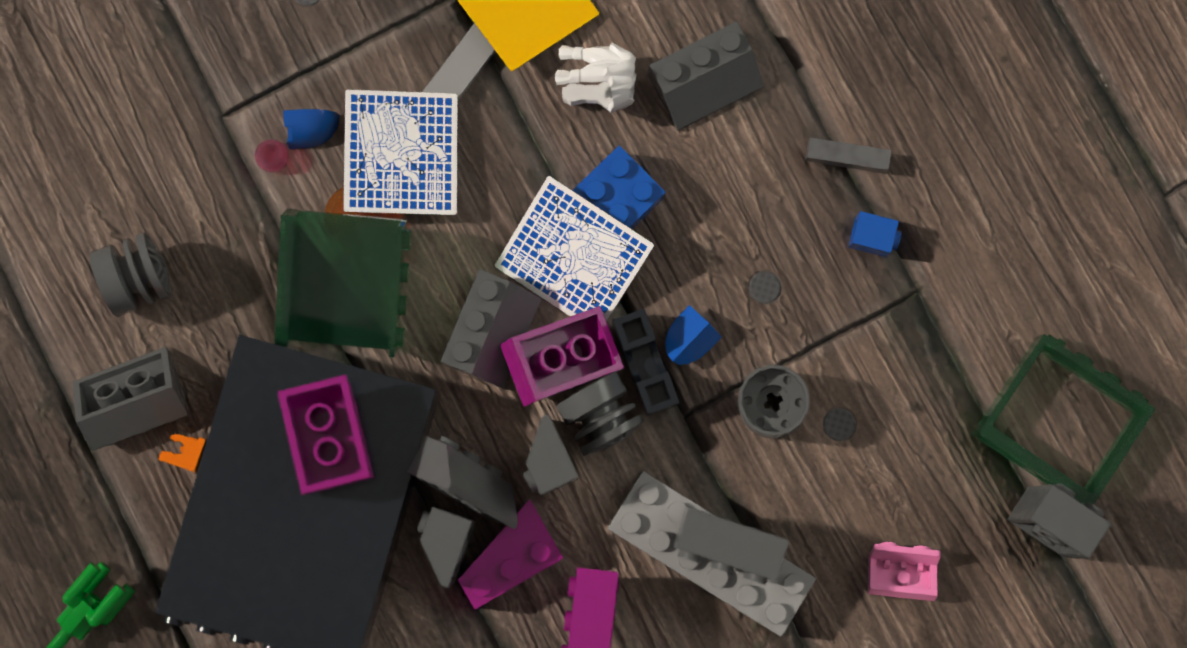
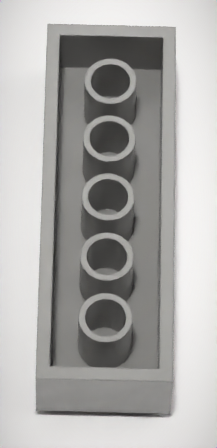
[607,471,816,637]

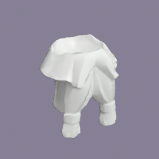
[555,42,637,113]

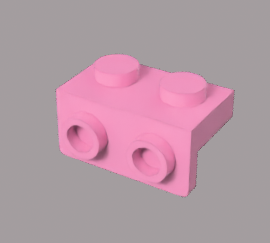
[868,542,941,601]

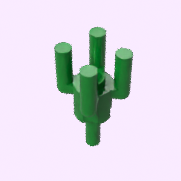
[46,562,136,648]

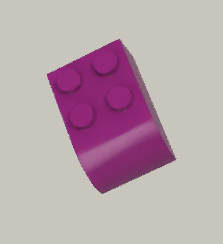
[500,306,624,407]
[277,375,374,495]

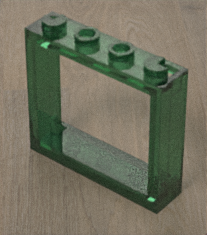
[972,334,1156,506]

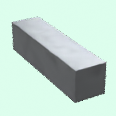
[805,138,891,174]

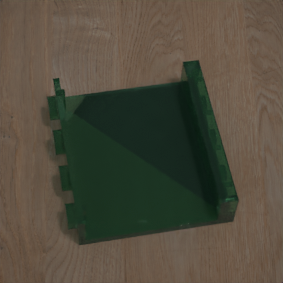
[274,209,412,357]

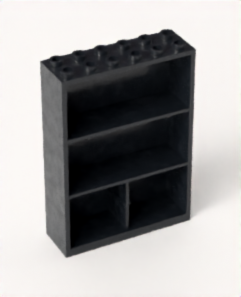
[155,334,440,648]

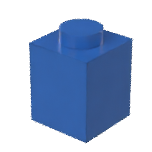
[848,211,901,257]

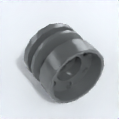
[90,232,172,317]
[738,365,810,439]
[556,372,645,456]

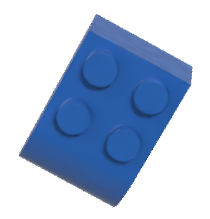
[572,145,666,229]

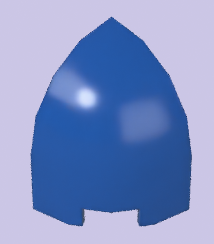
[283,109,340,149]
[665,305,722,365]

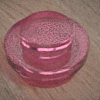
[255,139,288,172]

